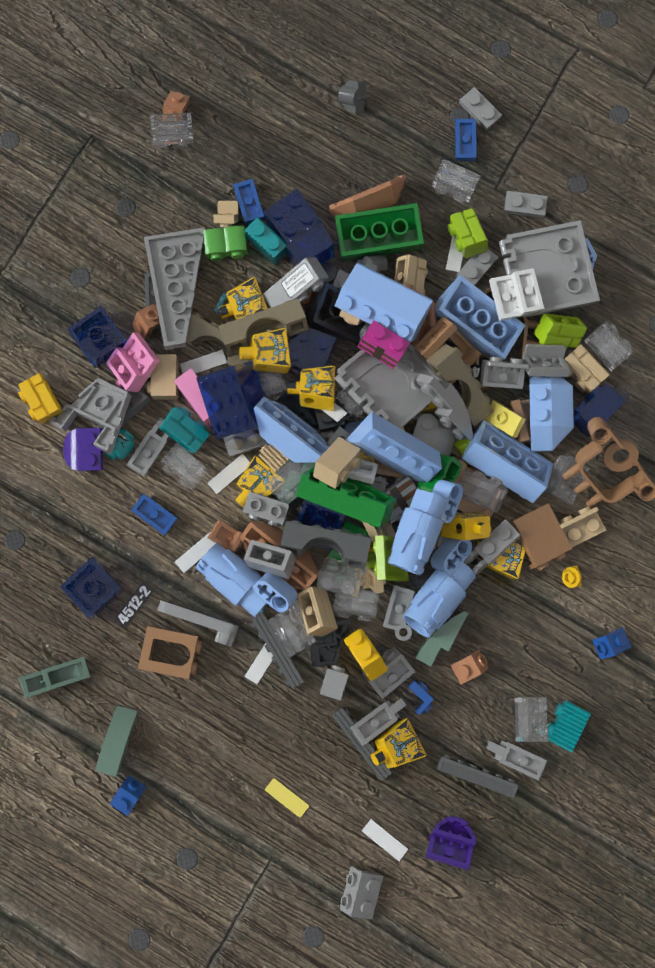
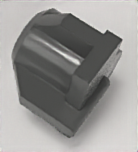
[338,80,370,114]
[357,255,388,274]

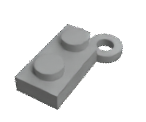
[382,585,415,641]

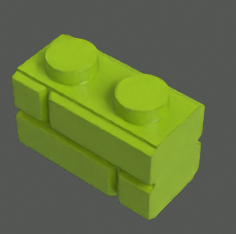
[448,208,488,258]
[534,313,587,349]

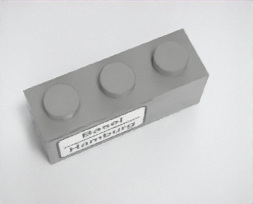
[262,257,329,308]

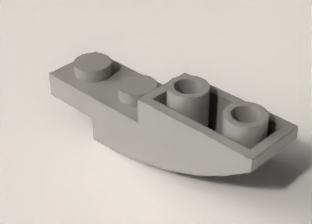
[415,374,473,441]

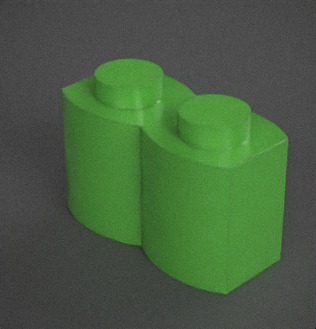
[203,226,248,262]

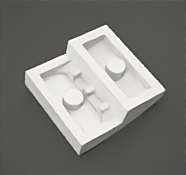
[489,268,544,321]

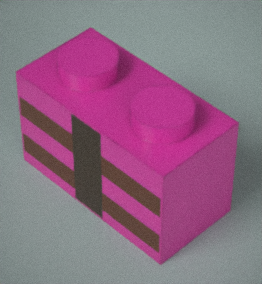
[358,320,410,369]

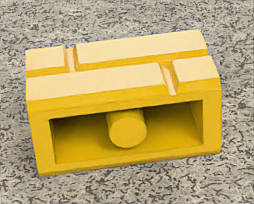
[18,373,63,424]
[344,628,388,681]

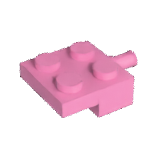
[106,332,160,392]

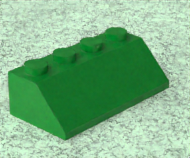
[335,203,424,262]

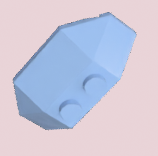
[530,376,574,452]
[254,397,330,463]

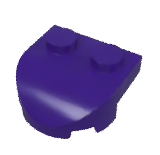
[63,428,103,471]
[425,817,476,870]

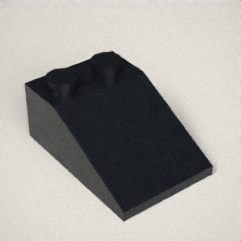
[305,282,371,344]

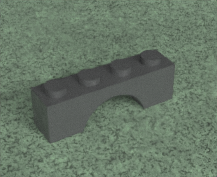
[280,521,371,570]

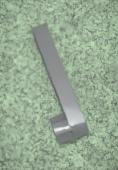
[157,600,239,647]

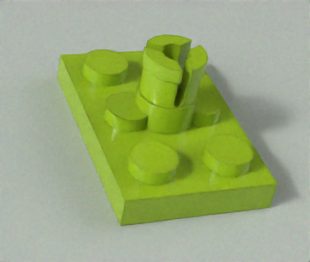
[366,535,409,582]

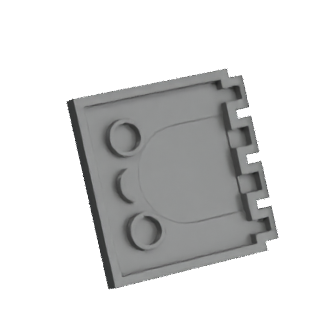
[499,220,600,318]
[334,344,444,429]

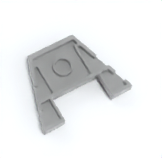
[48,378,132,455]

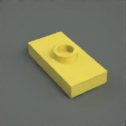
[485,400,526,438]

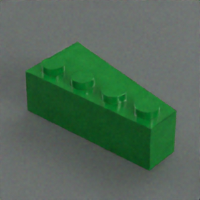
[296,467,396,528]

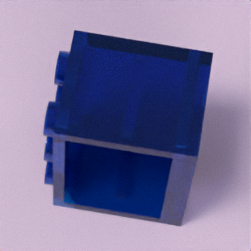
[196,361,265,440]

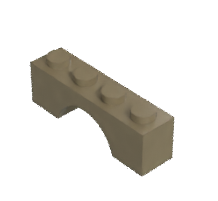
[218,299,309,357]
[187,311,253,377]
[426,344,494,427]

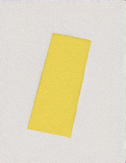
[265,778,309,818]

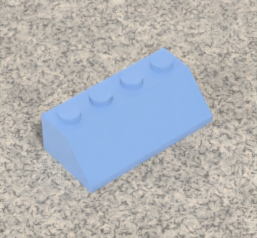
[335,263,433,344]
[434,275,525,360]
[346,412,442,482]
[462,419,554,503]

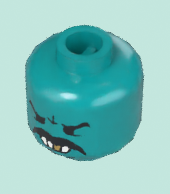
[104,428,135,460]

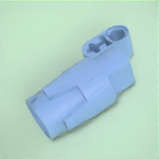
[388,480,463,575]
[403,538,476,638]
[196,543,297,617]

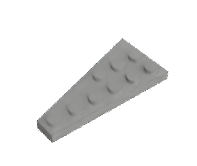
[144,227,205,350]

